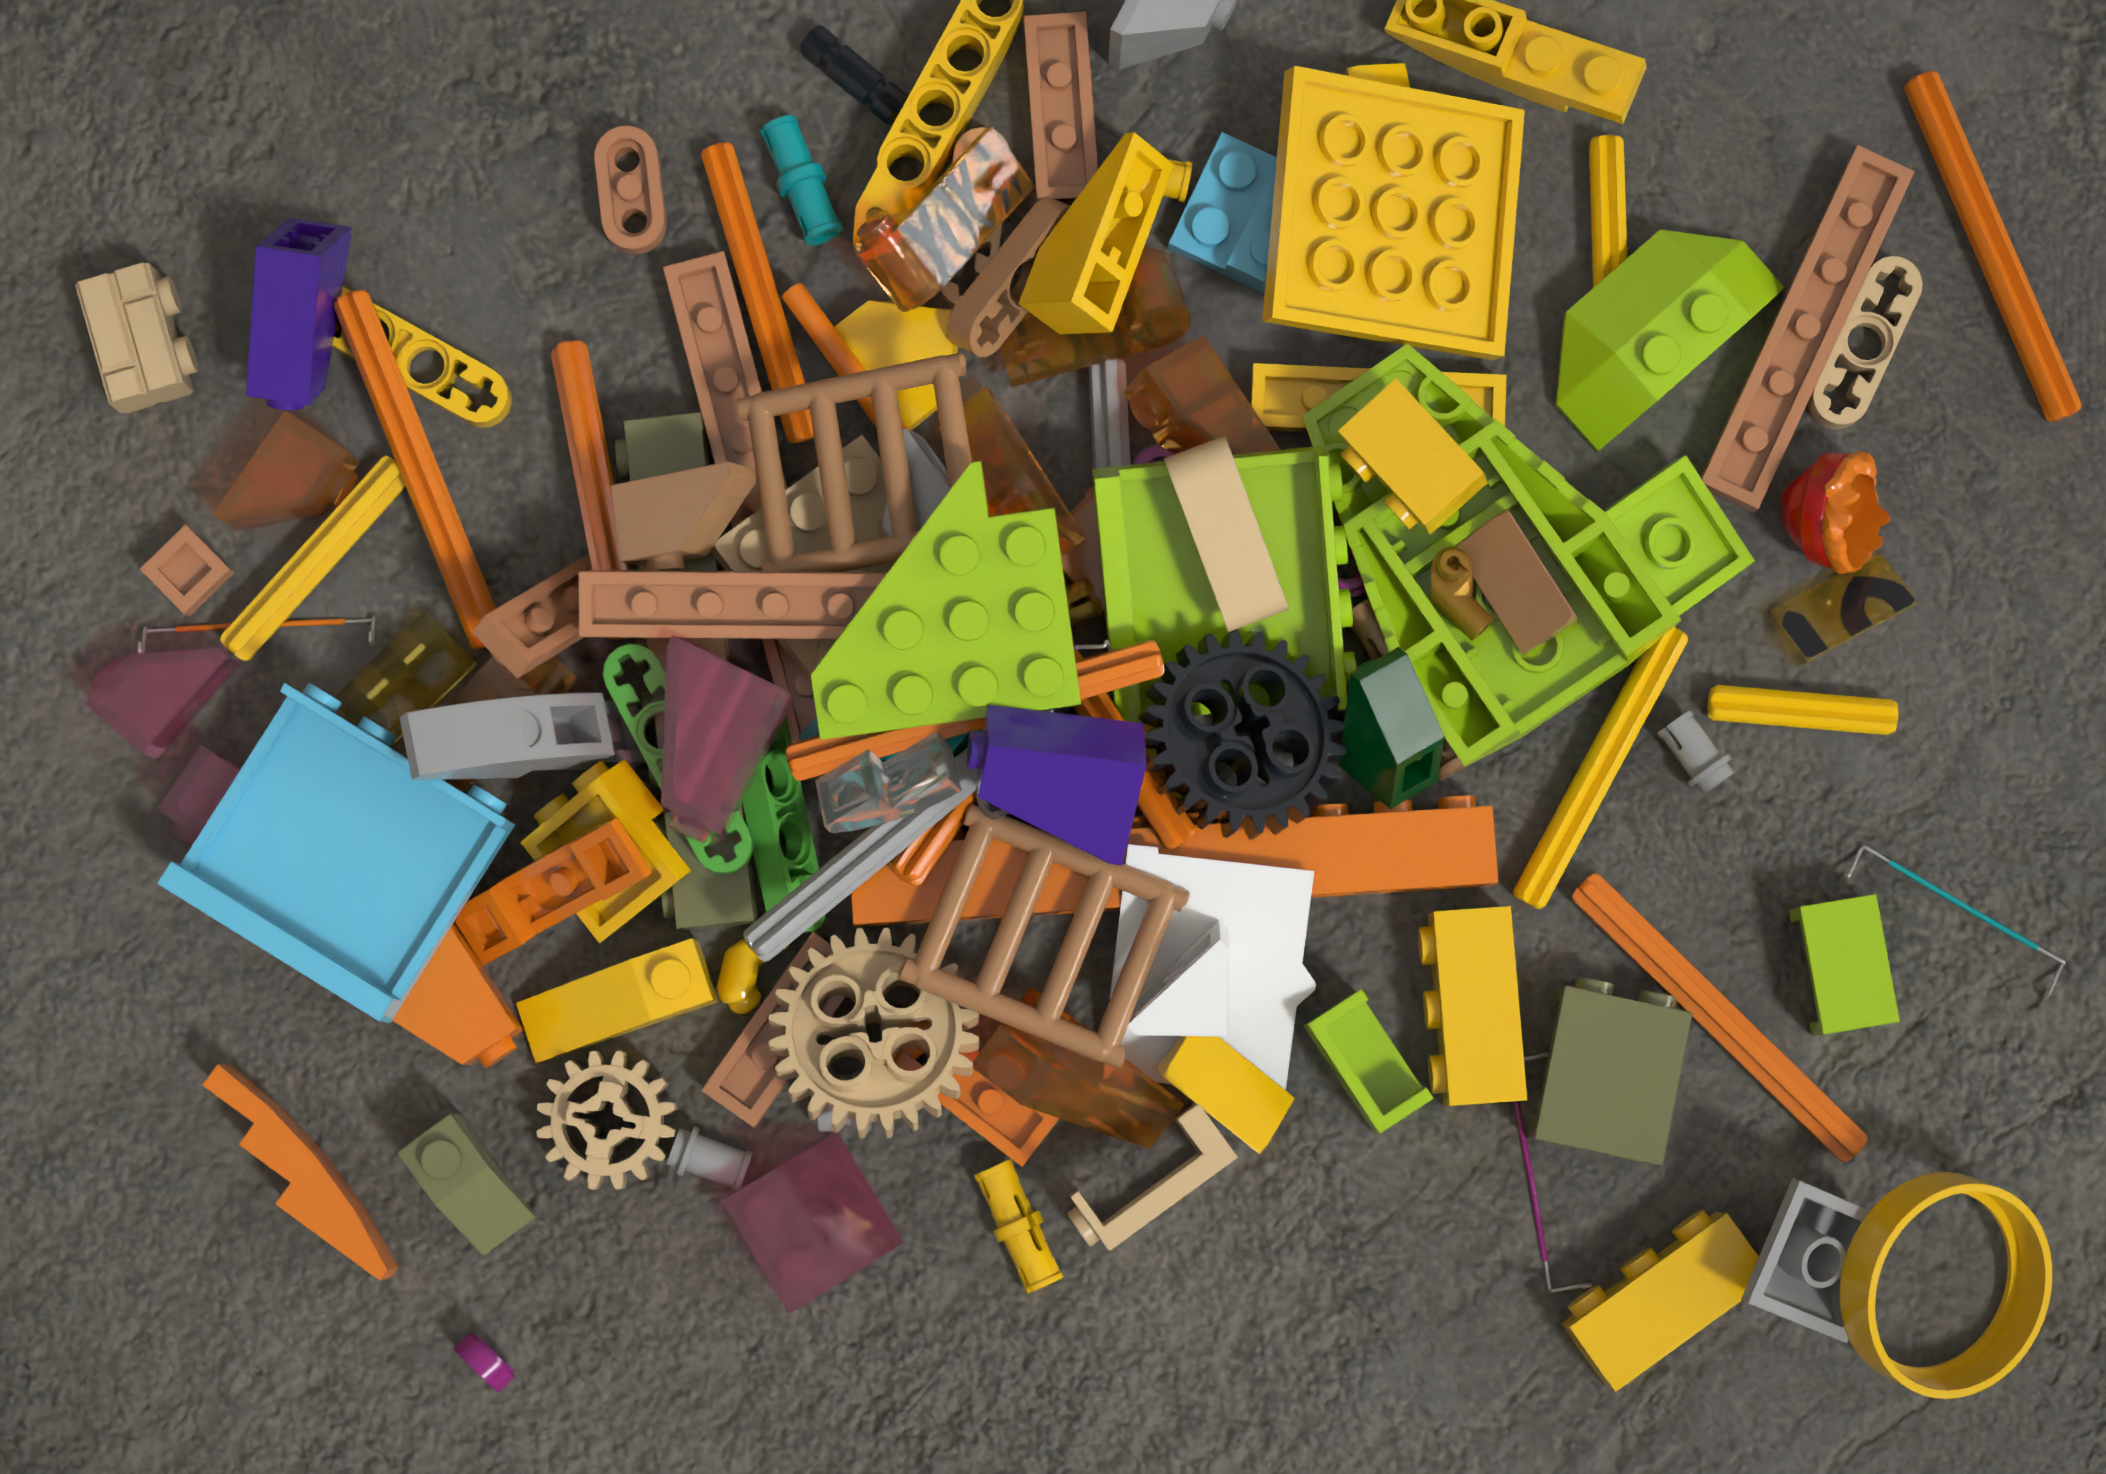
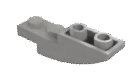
[400,693,646,780]

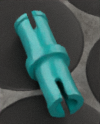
[759,115,844,246]

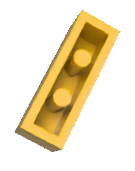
[1418,906,1527,1106]
[1561,1209,1759,1392]

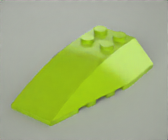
[1302,343,1681,767]

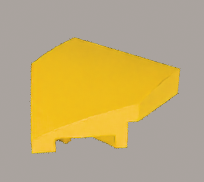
[835,300,958,431]

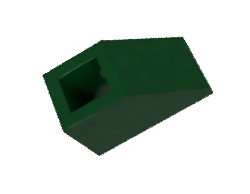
[1339,647,1445,810]

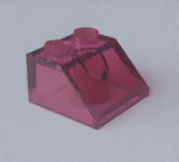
[722,1133,904,1314]

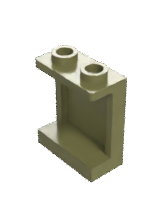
[1527,977,1692,1166]

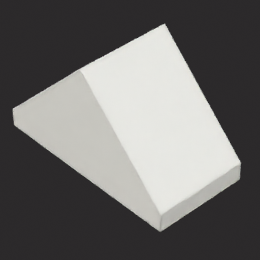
[1127,920,1229,1037]

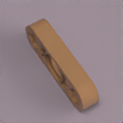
[947,197,1070,357]

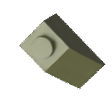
[397,1114,537,1256]

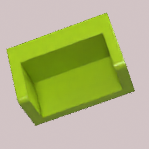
[1789,894,1900,1036]
[1303,989,1434,1134]

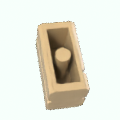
[75,262,199,414]

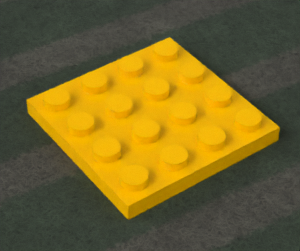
[1262,66,1525,360]

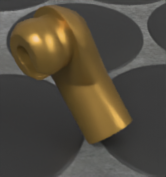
[1431,546,1494,641]

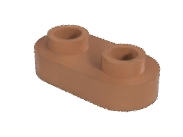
[594,126,667,255]

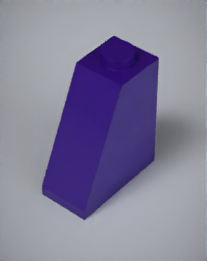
[246,218,352,410]
[966,705,1147,865]

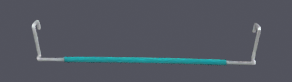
[1841,845,2065,1000]

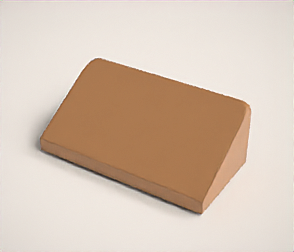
[1456,509,1577,656]

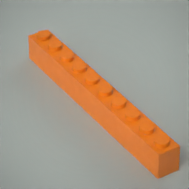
[851,795,1499,927]

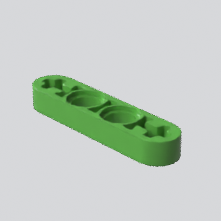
[603,644,754,875]
[724,686,825,933]

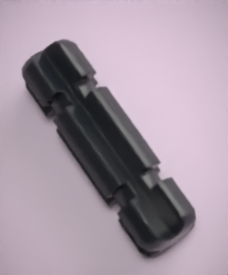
[800,25,908,125]

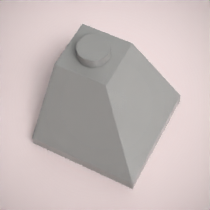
[1108,0,1237,70]
[1741,1178,1870,1343]

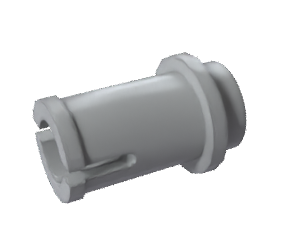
[1657,710,1734,795]
[666,1126,753,1192]

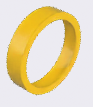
[1840,1172,2052,1399]

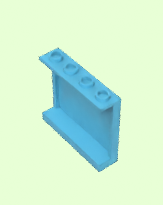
[157,683,515,1023]

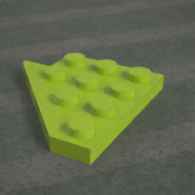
[811,460,1081,740]

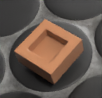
[140,524,235,617]

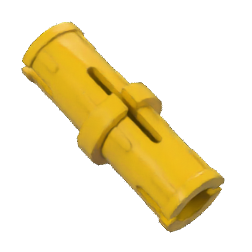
[974,1159,1064,1294]

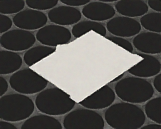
[1100,844,1316,1090]

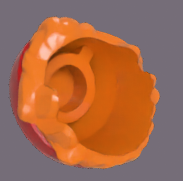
[1780,451,1890,574]

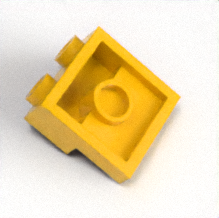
[520,759,691,944]

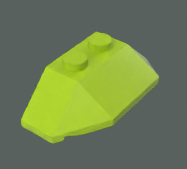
[1555,229,1785,453]

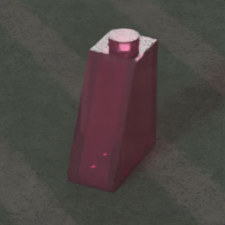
[661,635,793,844]

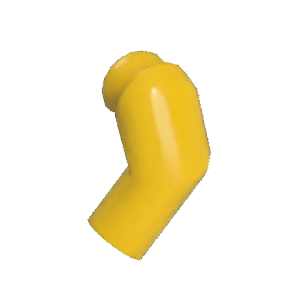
[717,938,789,1014]

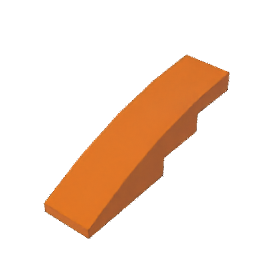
[202,1064,398,1281]

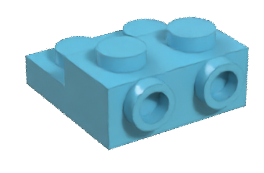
[1168,132,1277,294]

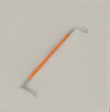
[137,616,376,659]

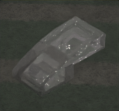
[815,731,962,833]

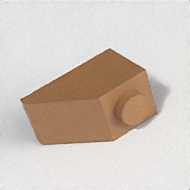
[610,461,757,571]

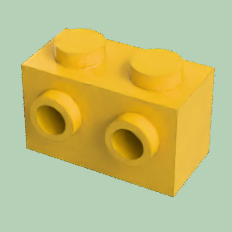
[1338,378,1488,535]

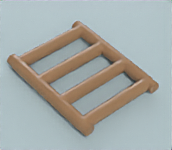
[736,353,972,572]
[898,803,1190,1068]

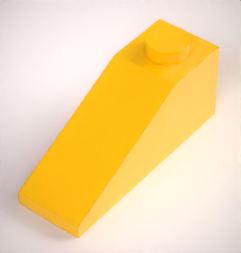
[1018,132,1174,334]
[516,938,719,1064]

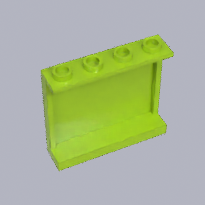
[1092,446,1357,723]

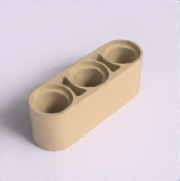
[1164,436,1289,632]

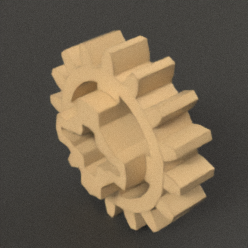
[536,1051,678,1190]

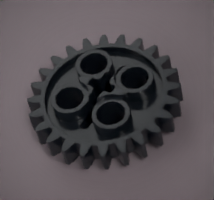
[1138,629,1347,840]

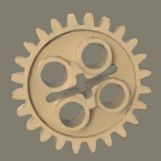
[768,928,979,1139]

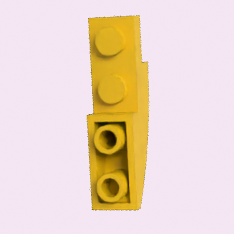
[1385,0,1647,124]

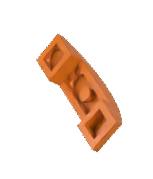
[455,817,652,966]

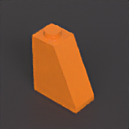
[392,921,525,1069]

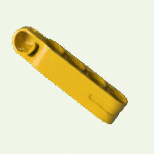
[853,0,1024,256]

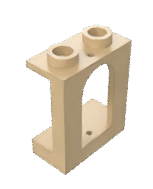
[1067,1104,1238,1251]

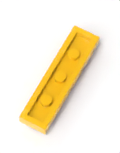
[1249,363,1507,433]

